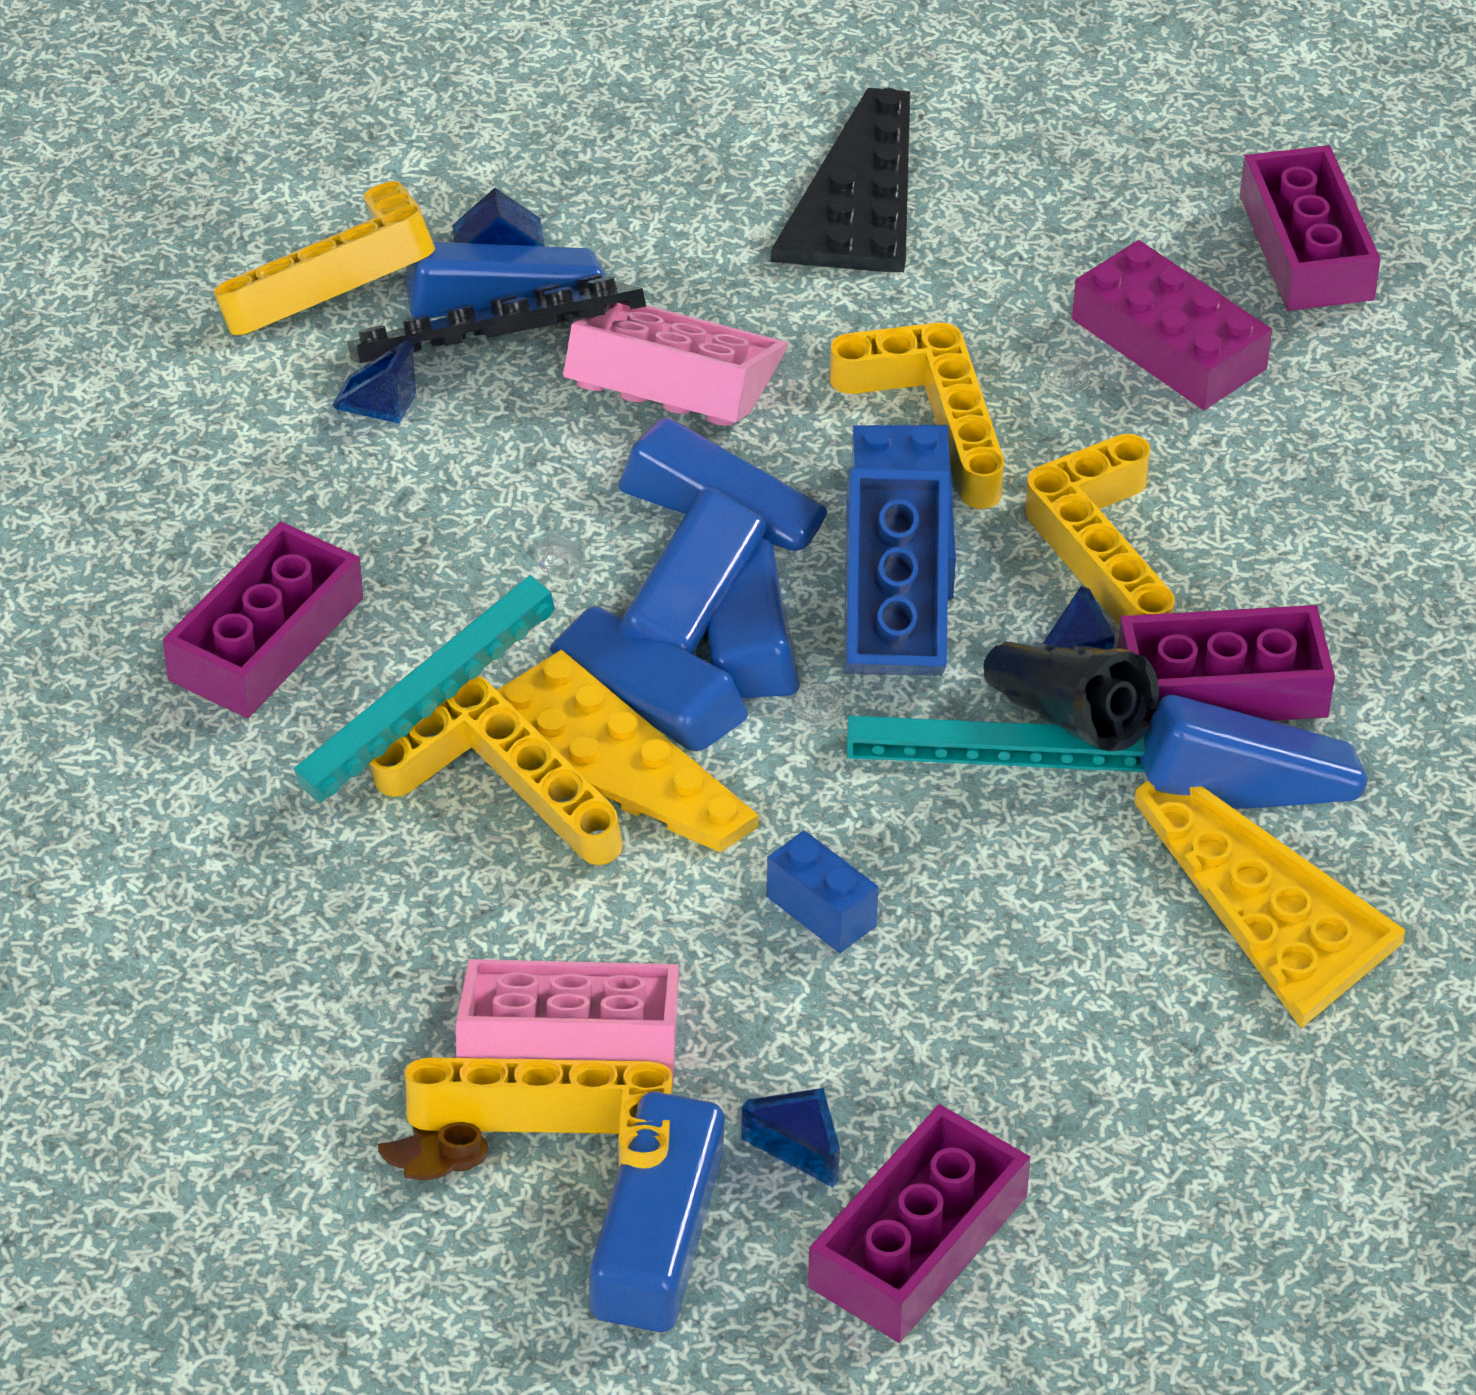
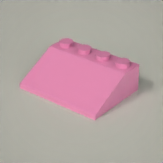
[563,303,788,426]
[456,959,679,1085]

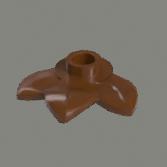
[378,1122,488,1181]

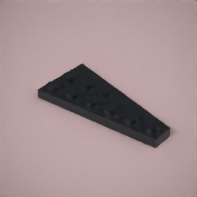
[770,88,910,273]
[347,273,647,363]

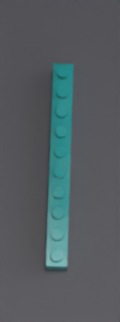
[293,575,555,804]
[847,715,1145,772]

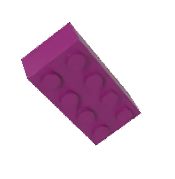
[1240,145,1381,311]
[1072,240,1272,411]
[163,521,363,719]
[1118,605,1335,722]
[808,1104,1031,1343]

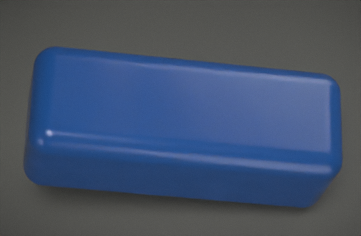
[405,242,605,318]
[618,418,827,551]
[617,488,766,654]
[707,538,800,698]
[550,606,748,751]
[1139,695,1368,809]
[589,1092,725,1332]

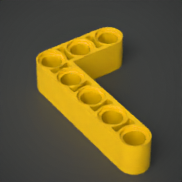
[213,181,435,335]
[830,322,1004,509]
[1025,434,1175,626]
[368,675,623,865]
[405,1057,672,1169]

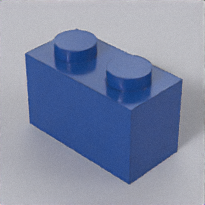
[766,830,878,953]

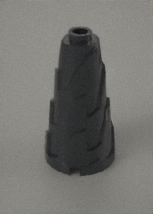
[983,641,1159,752]

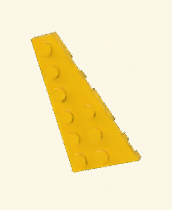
[468,650,759,853]
[1134,780,1406,1029]

